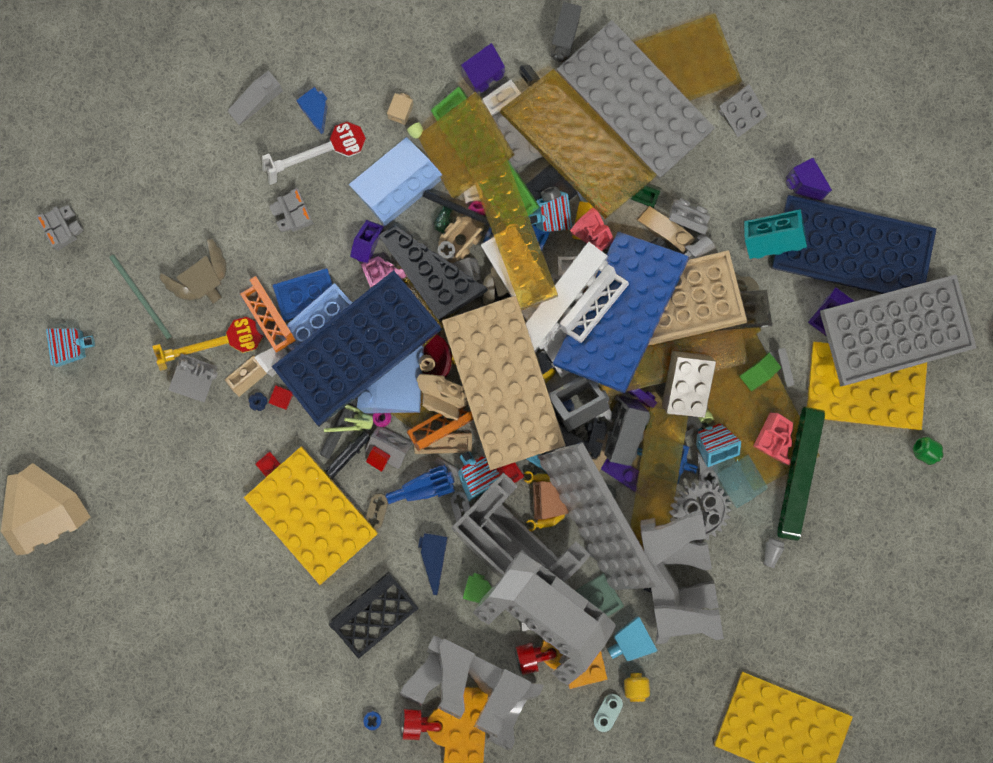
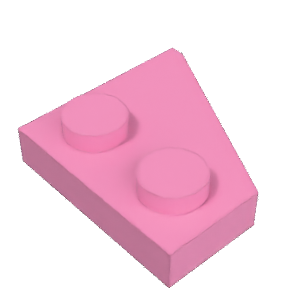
[361,256,406,288]

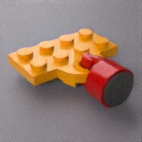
[514,639,608,689]
[400,687,488,763]

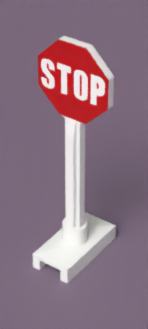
[262,122,366,185]

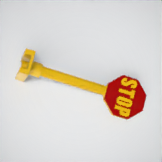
[152,317,263,371]

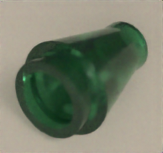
[434,206,453,233]

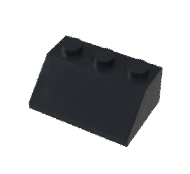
[526,161,578,226]

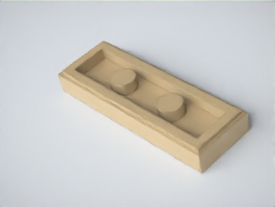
[414,433,472,454]

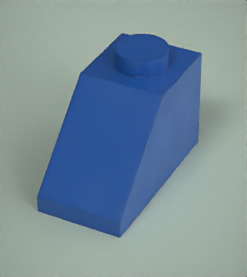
[296,87,328,134]

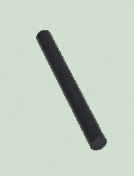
[422,190,494,227]

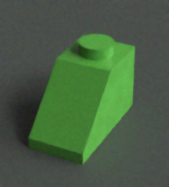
[463,573,492,603]

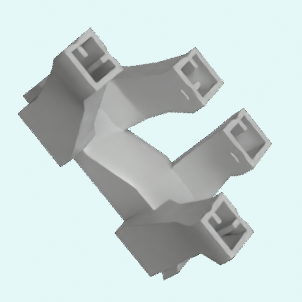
[641,510,724,644]
[400,636,544,750]

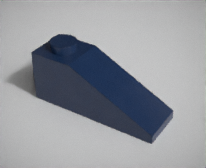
[418,533,448,595]

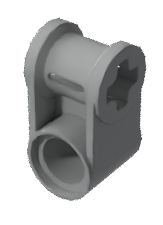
[696,452,719,484]

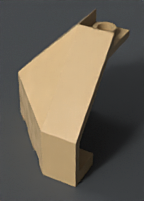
[1,463,91,555]

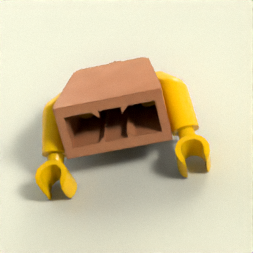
[524,471,569,532]

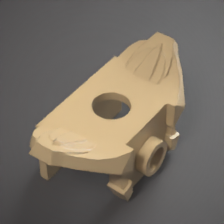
[438,216,484,263]
[416,374,469,421]

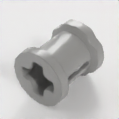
[438,241,455,260]

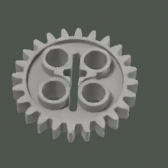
[669,480,732,542]

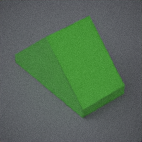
[739,352,781,391]

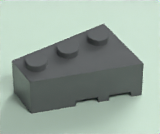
[604,395,650,466]

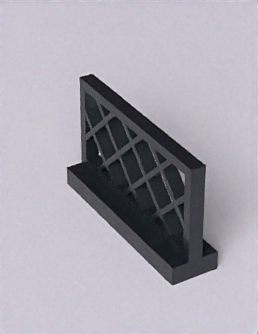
[328,571,419,659]

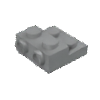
[669,198,710,235]

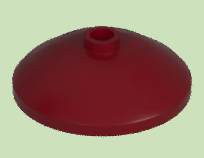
[422,334,452,379]

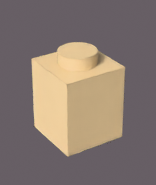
[387,93,414,125]

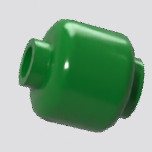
[913,437,943,465]

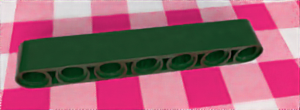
[777,407,825,541]

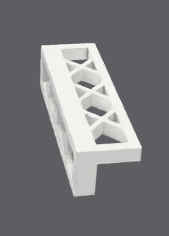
[560,264,629,343]

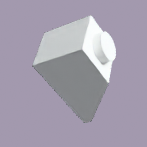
[254,348,288,377]

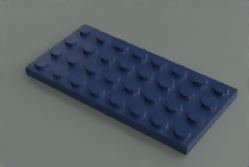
[771,195,937,294]
[271,270,442,427]

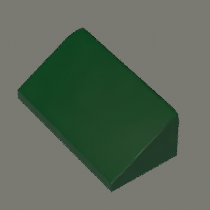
[619,175,661,208]

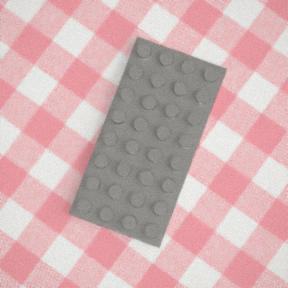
[556,20,715,179]
[820,275,977,386]
[538,443,661,590]

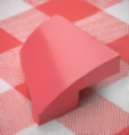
[570,207,614,251]
[753,412,793,465]

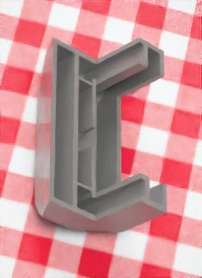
[451,473,590,582]
[473,552,616,686]

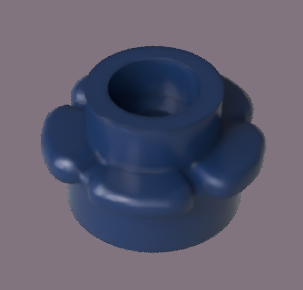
[248,392,268,411]

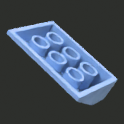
[349,137,443,227]
[278,283,352,350]
[357,344,424,413]

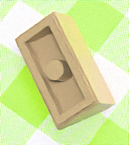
[225,355,267,397]

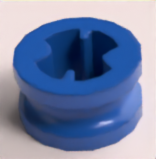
[363,711,382,730]

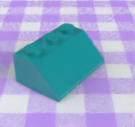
[744,209,807,259]

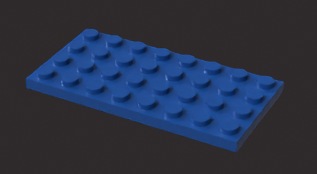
[553,232,689,393]

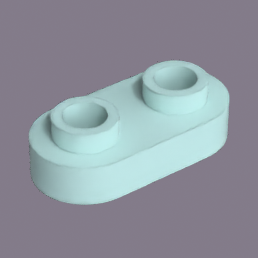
[593,694,623,732]

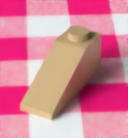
[637,206,695,254]

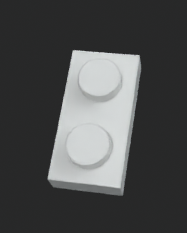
[480,80,522,117]

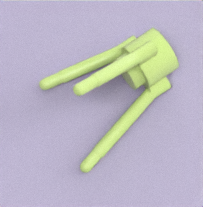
[324,404,373,432]

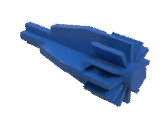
[386,464,455,504]

